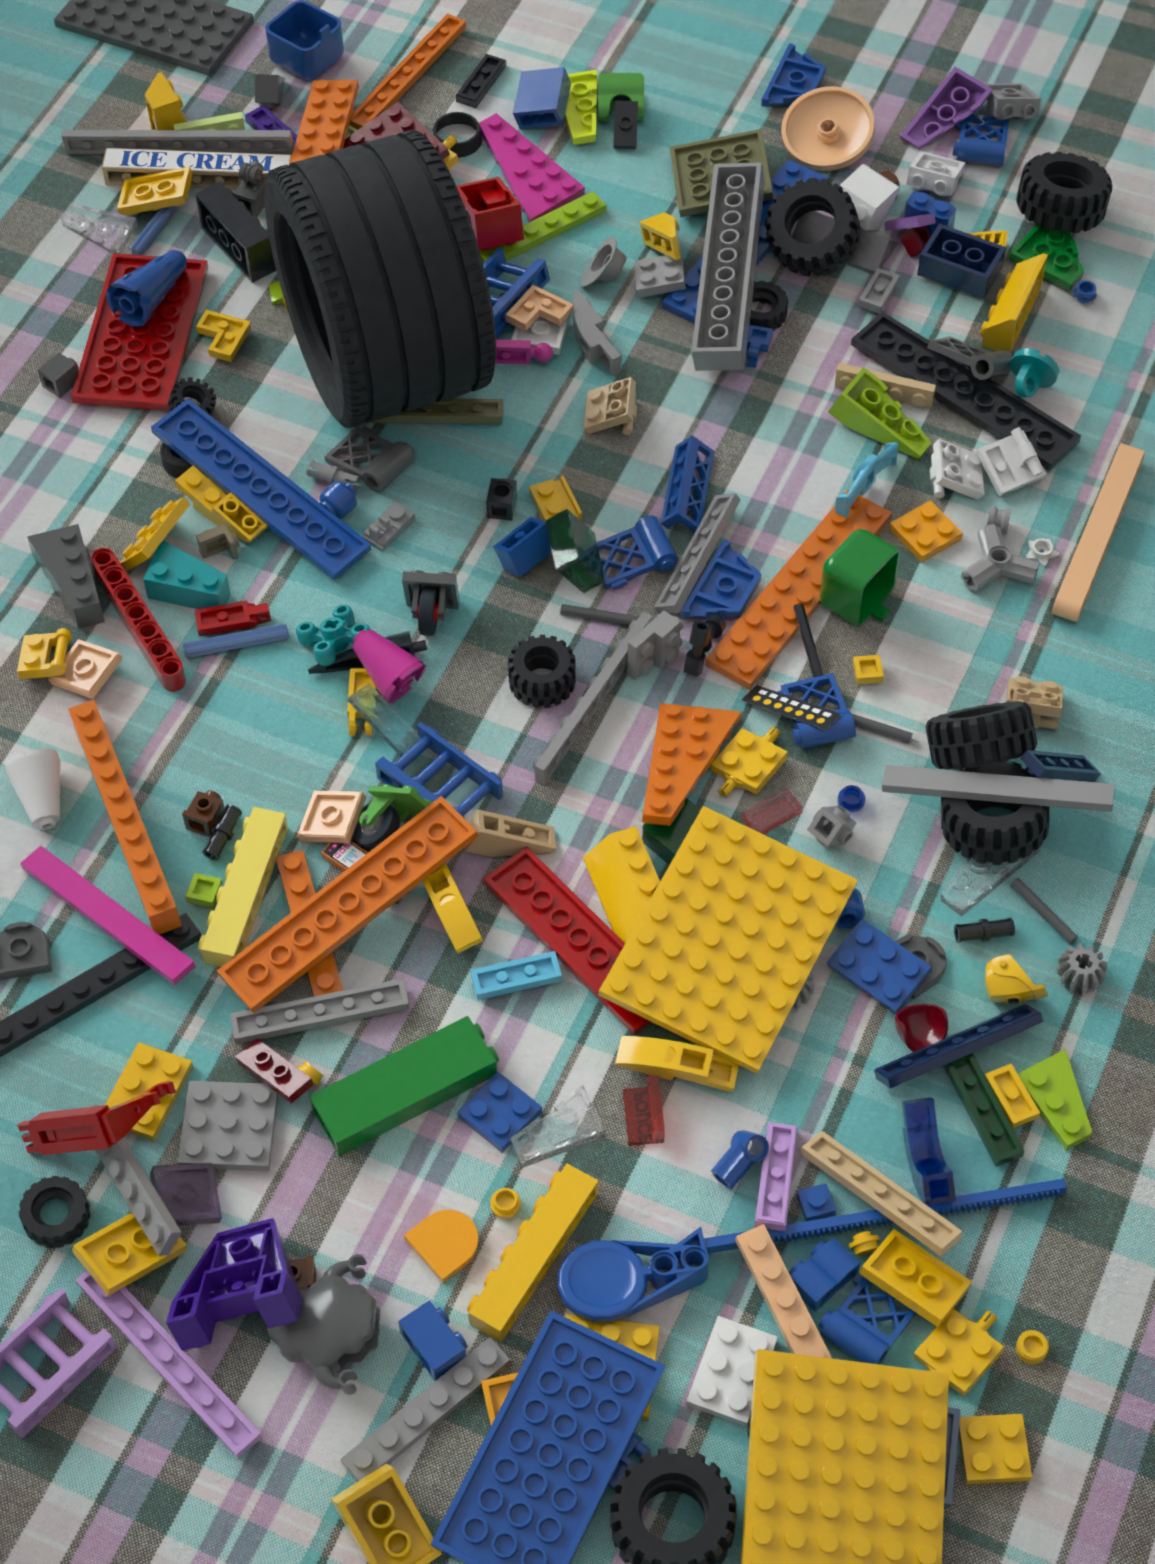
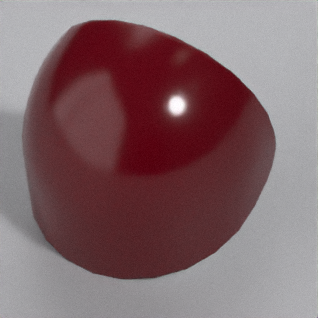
[895,1004,948,1052]

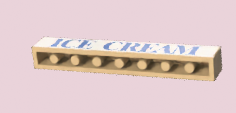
[102,148,292,190]

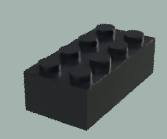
[195,181,276,283]

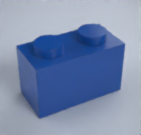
[493,516,558,577]
[398,1300,468,1381]

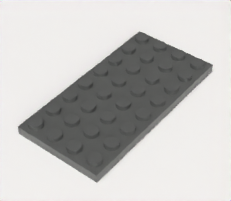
[54,0,254,76]

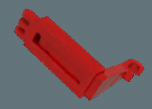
[17,1081,176,1155]

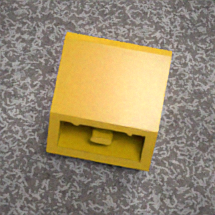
[145,72,186,130]

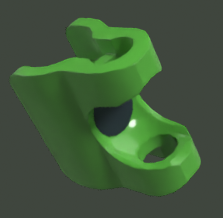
[598,73,644,122]

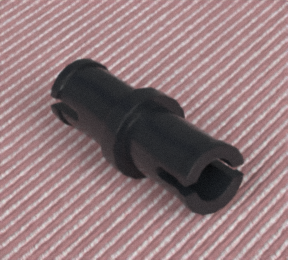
[202,804,242,861]
[954,918,1015,943]

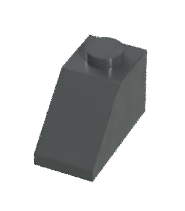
[255,74,285,109]

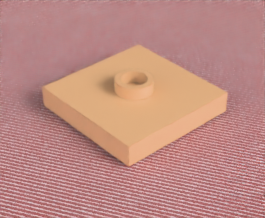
[48,639,123,699]
[297,791,366,843]

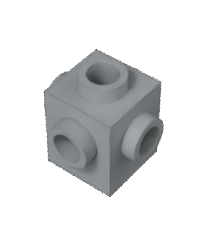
[807,805,857,847]

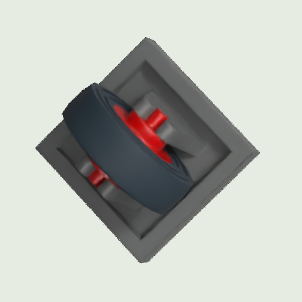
[402,570,460,636]

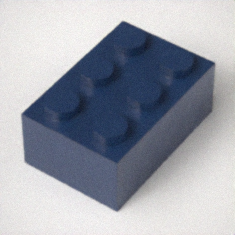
[917,223,1006,299]

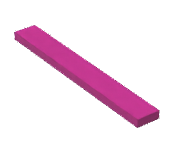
[20,846,196,986]

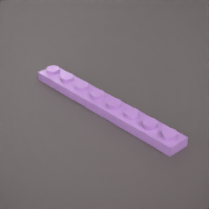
[75,1271,262,1459]

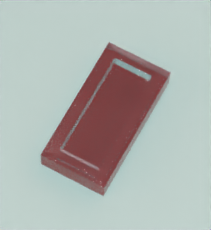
[741,788,803,835]

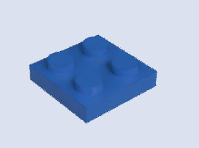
[458,1072,542,1153]

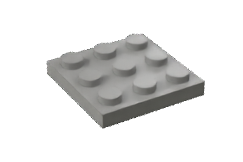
[177,1081,279,1171]

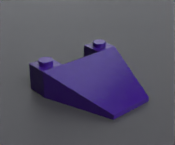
[166,1218,303,1351]

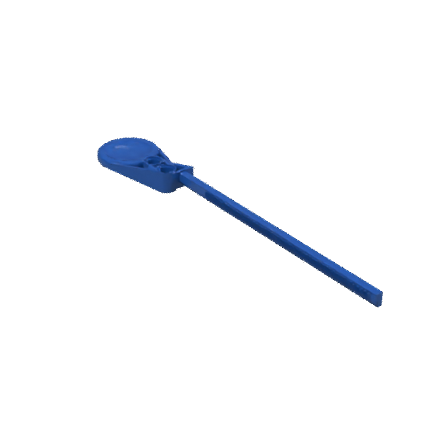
[558,1178,1067,1323]

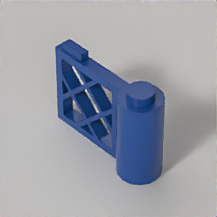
[952,114,1009,166]
[586,516,678,590]
[777,673,856,750]
[818,1273,917,1365]

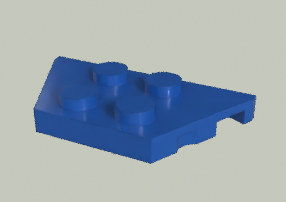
[761,43,826,107]
[681,539,762,618]

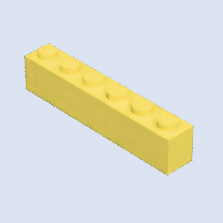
[198,807,288,967]

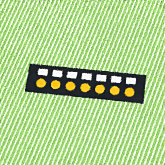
[742,685,841,730]

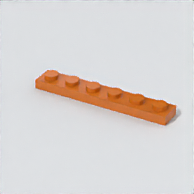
[276,850,343,996]

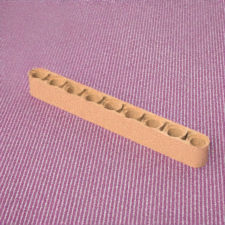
[1051,443,1145,623]

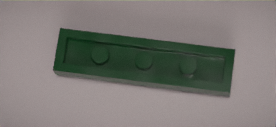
[944,1053,1025,1167]

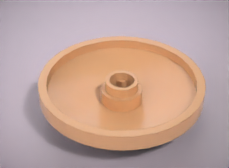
[781,86,875,171]

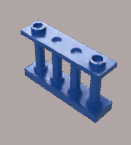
[483,247,550,338]
[375,722,503,819]

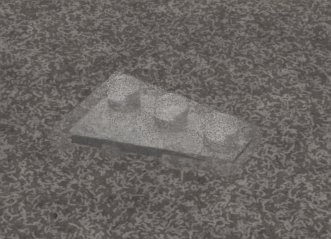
[61,203,137,254]

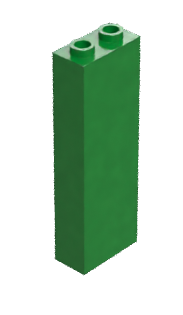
[309,1016,499,1156]

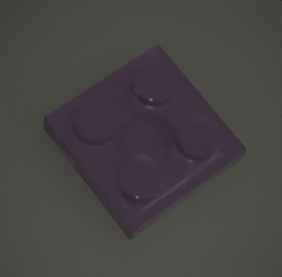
[150,1163,222,1225]

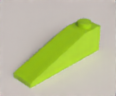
[828,367,932,459]

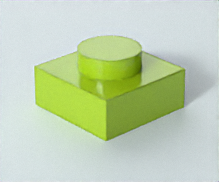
[185,873,223,908]

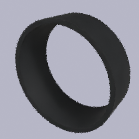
[433,112,483,158]

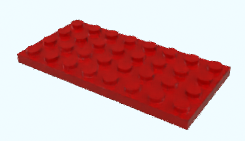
[71,253,208,411]

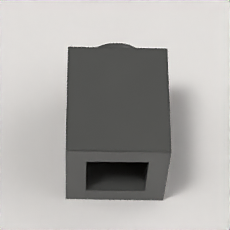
[38,352,79,398]

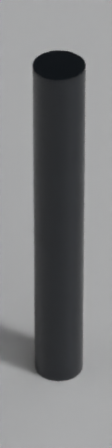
[793,603,823,678]

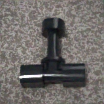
[683,615,726,676]

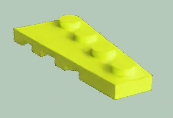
[565,70,597,145]

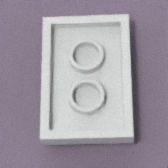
[686,1316,778,1427]

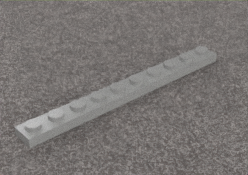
[61,130,294,155]

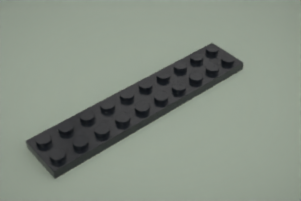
[851,311,1081,471]

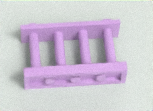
[0,1288,117,1439]

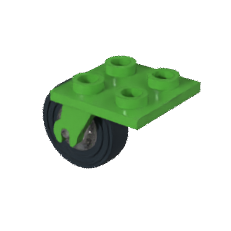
[353,784,433,850]

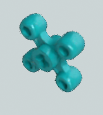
[296,604,370,666]

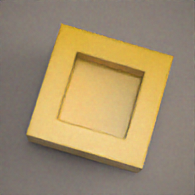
[852,655,884,685]

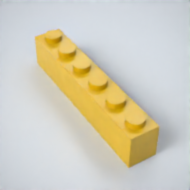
[467,1163,598,1343]

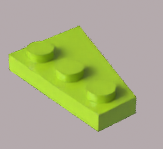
[1018,1049,1092,1151]

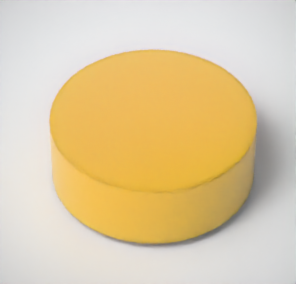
[1016,1330,1049,1364]

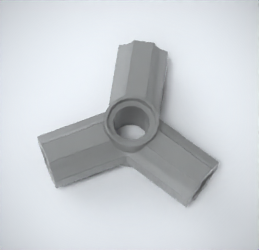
[961,524,1040,591]

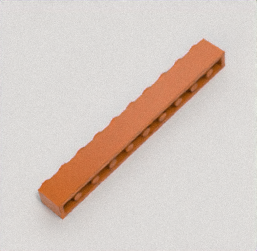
[68,700,182,934]

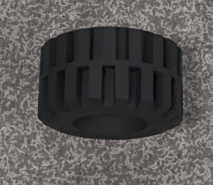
[508,635,576,708]

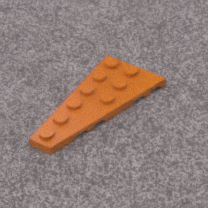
[642,703,741,826]

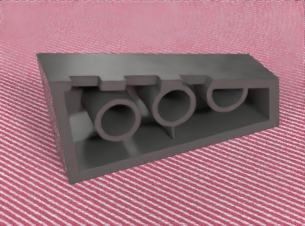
[27,524,105,628]

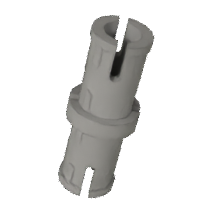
[307,460,360,490]

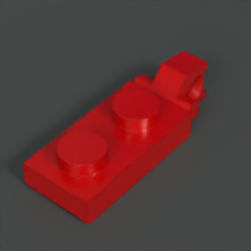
[195,600,271,637]

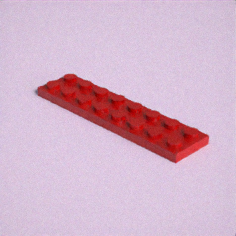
[483,846,651,1035]

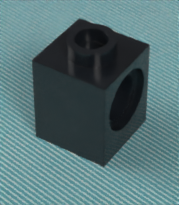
[486,478,517,521]

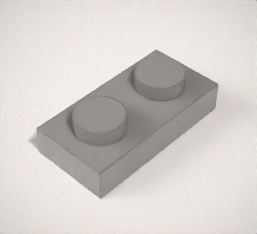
[858,268,900,314]

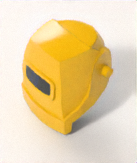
[985,954,1048,1005]

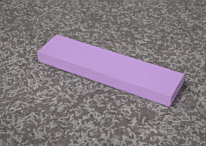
[754,1122,798,1232]

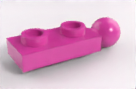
[495,339,553,364]

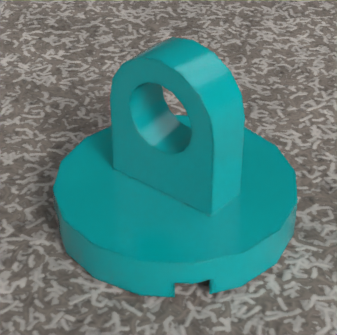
[1010,348,1060,398]

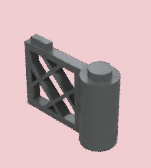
[927,336,1013,380]
[324,426,415,493]

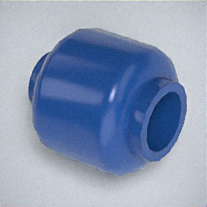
[319,481,357,520]
[835,888,865,929]

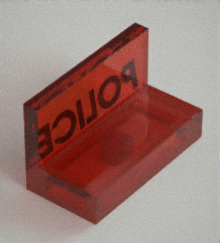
[623,1075,665,1146]

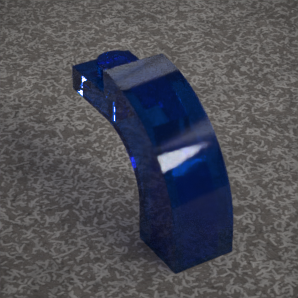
[902,1097,956,1206]

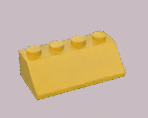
[980,253,1048,353]
[583,826,660,943]

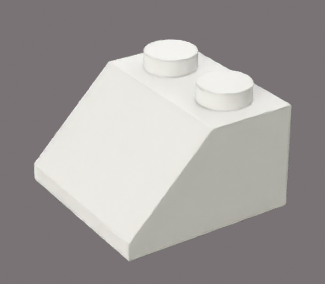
[840,164,901,230]

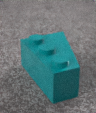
[143,540,231,609]

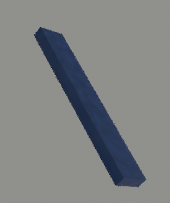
[874,1004,1043,1089]

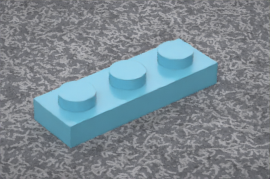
[470,951,562,1000]

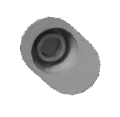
[580,237,627,287]

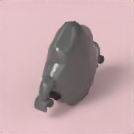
[266,1254,380,1395]

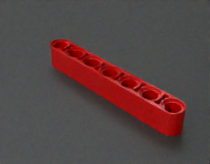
[91,548,186,692]

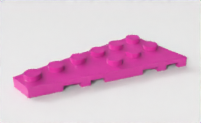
[479,113,585,223]

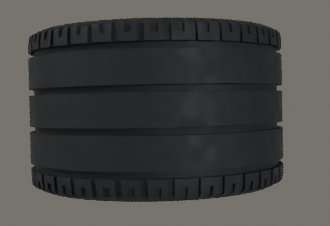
[264,130,496,428]

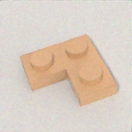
[505,285,574,331]

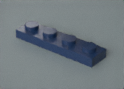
[1020,750,1101,782]

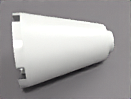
[5,749,61,830]

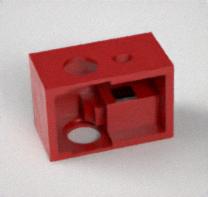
[457,177,524,250]

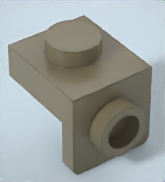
[196,524,240,559]

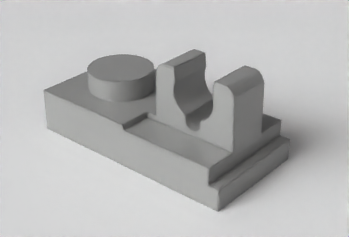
[362,501,415,552]

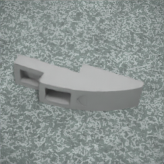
[573,290,622,376]

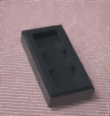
[613,101,638,149]

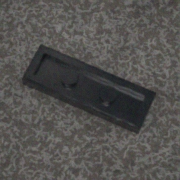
[456,54,506,108]

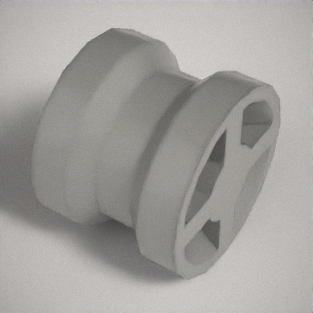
[987,506,1011,534]

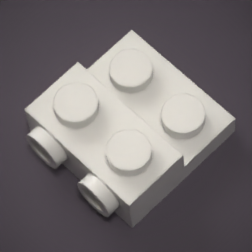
[906,151,965,196]

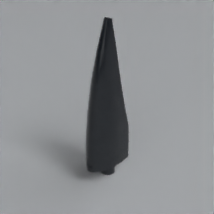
[308,631,427,674]

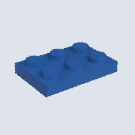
[826,919,932,1014]

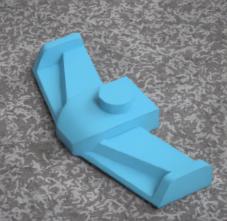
[835,442,899,517]

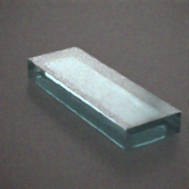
[348,683,421,757]

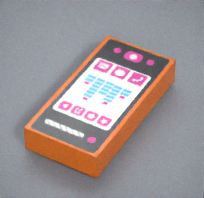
[321,841,368,872]

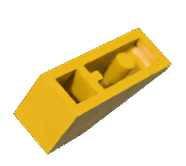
[639,212,681,260]

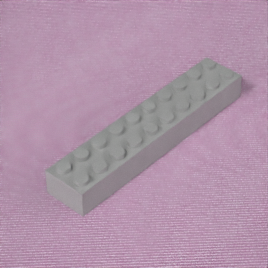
[691,162,765,371]

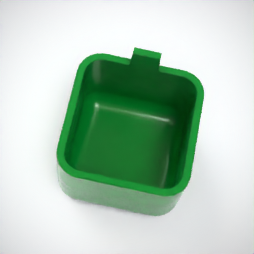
[820,529,901,627]

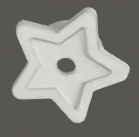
[1026,539,1059,567]

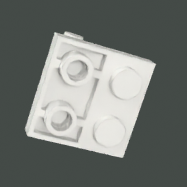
[976,427,1046,497]
[930,439,984,500]

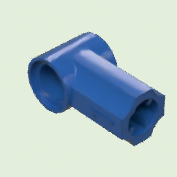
[711,1130,769,1190]

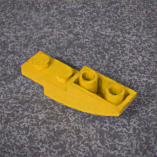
[175,465,268,543]
[423,863,484,953]
[615,1036,739,1092]

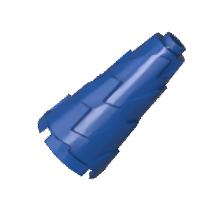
[106,250,187,327]

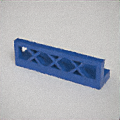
[660,435,715,532]

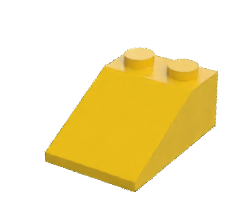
[330,1463,442,1564]

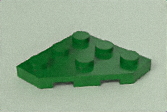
[1008,225,1084,291]

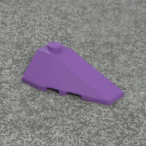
[900,67,993,150]

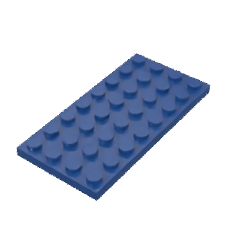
[430,1310,666,1564]

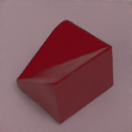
[899,226,931,257]

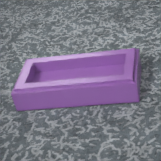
[884,214,936,231]

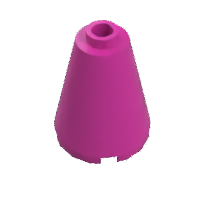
[353,629,427,703]

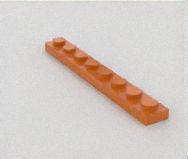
[349,13,466,130]

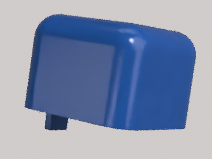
[265,0,344,81]

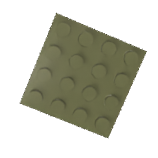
[670,129,774,217]

